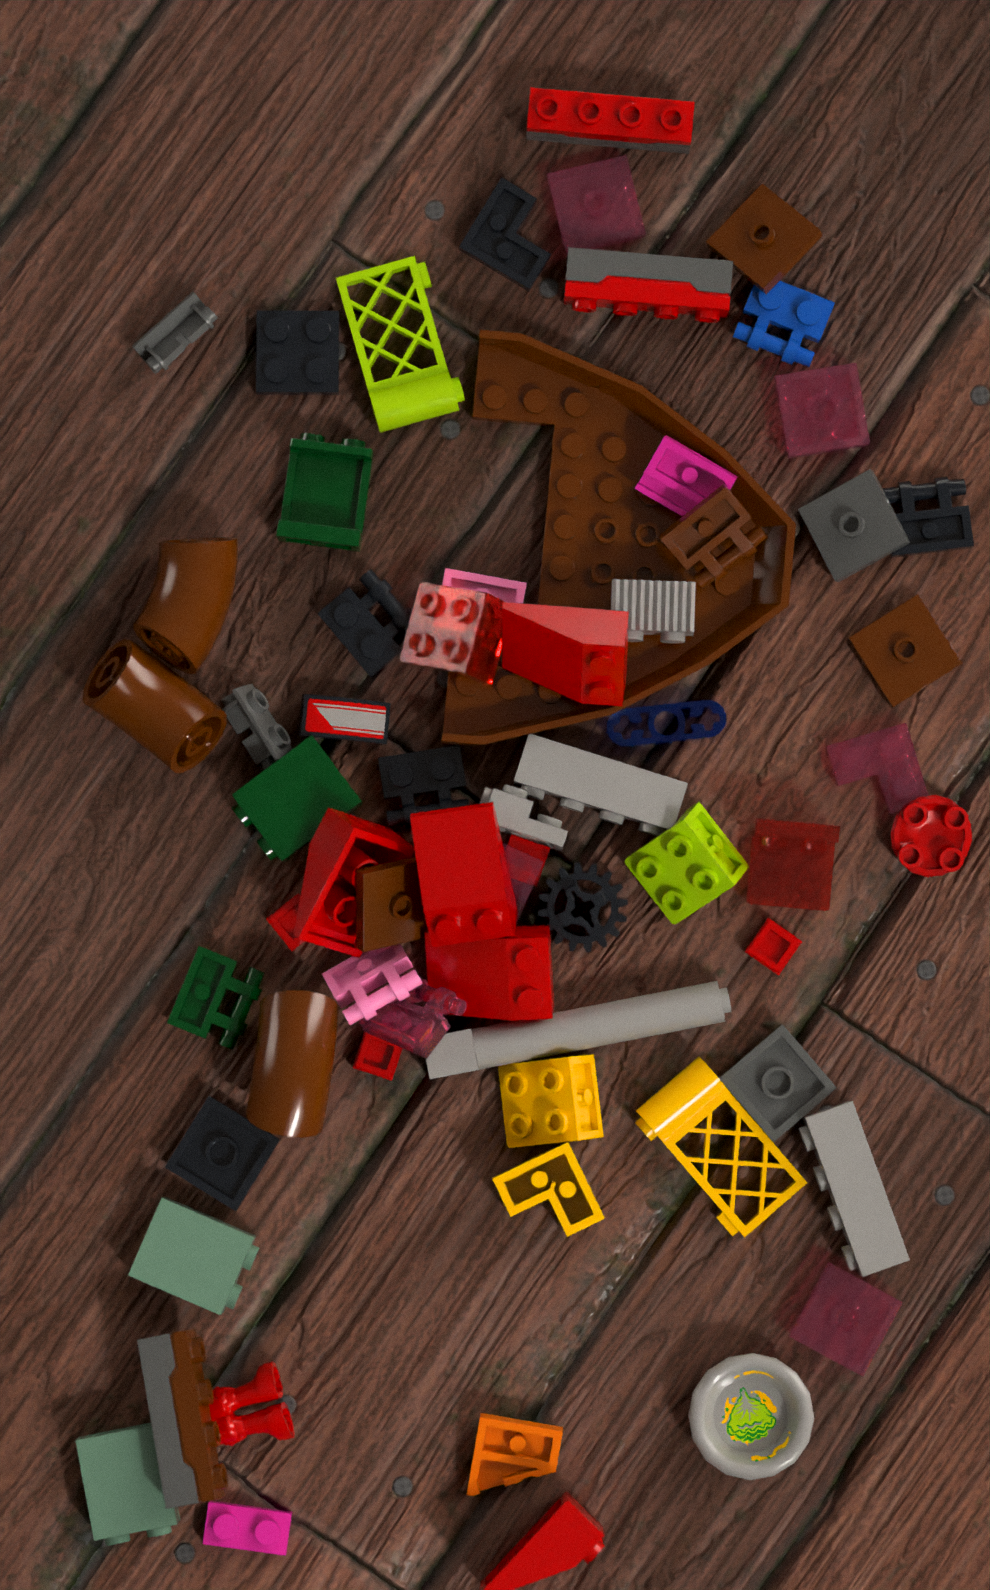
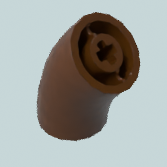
[133,537,238,675]
[82,639,227,773]
[245,990,339,1138]

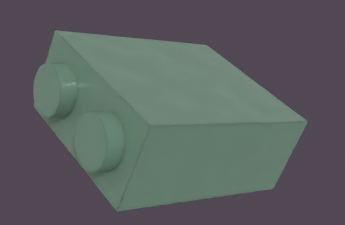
[128,1196,260,1315]
[75,1422,180,1545]

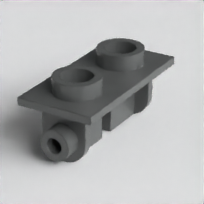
[132,291,218,374]
[221,684,293,770]

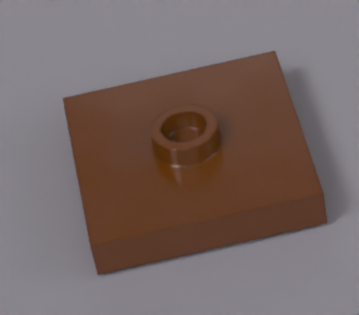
[706,184,823,294]
[847,594,963,708]
[356,856,428,952]

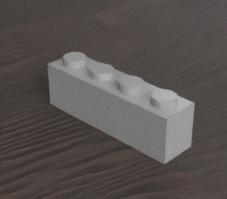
[514,734,688,837]
[799,1101,910,1277]

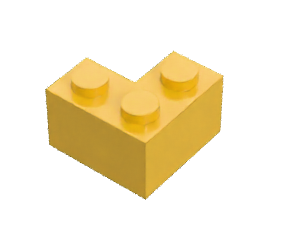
[492,1142,605,1237]

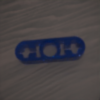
[606,700,727,748]

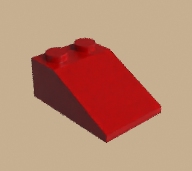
[502,602,629,707]
[410,802,518,947]
[294,807,415,958]
[425,925,554,1021]
[479,1491,605,1590]

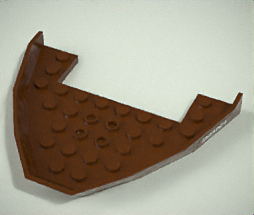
[441,329,796,745]

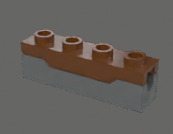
[137,1329,228,1509]

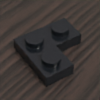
[459,178,551,292]

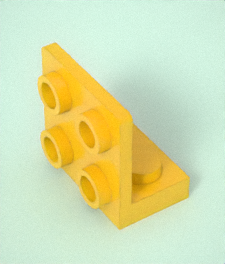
[498,1054,604,1148]

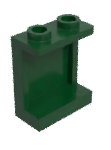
[276,433,373,552]
[232,735,363,863]

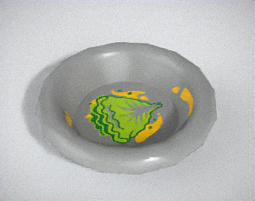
[688,1353,814,1480]

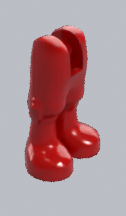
[209,1361,295,1446]

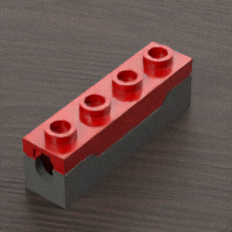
[526,87,695,154]
[564,247,733,323]

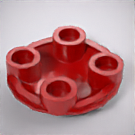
[891,795,972,877]

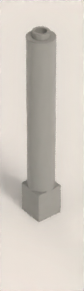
[422,981,732,1079]

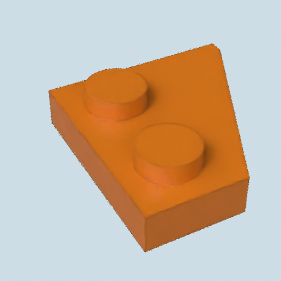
[466,1413,563,1496]

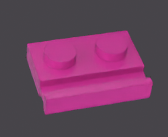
[635,435,738,516]

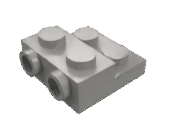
[480,784,568,852]

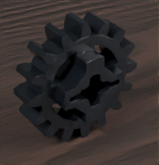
[538,861,628,953]

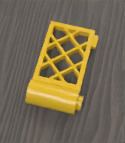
[635,1056,807,1238]

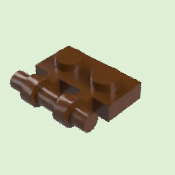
[659,483,768,589]

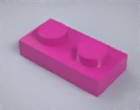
[203,1501,292,1556]

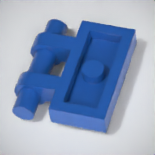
[733,281,835,367]

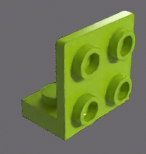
[625,802,749,925]

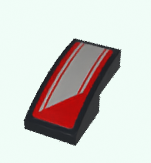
[298,694,391,745]

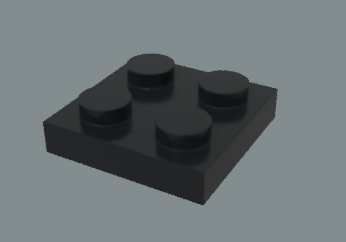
[256,311,340,395]
[165,1096,281,1211]

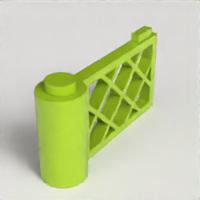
[336,256,465,433]

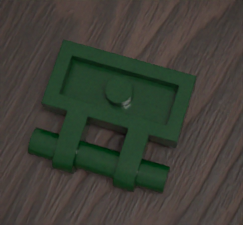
[167,946,265,1050]

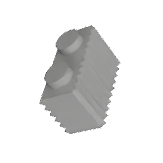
[611,579,696,643]

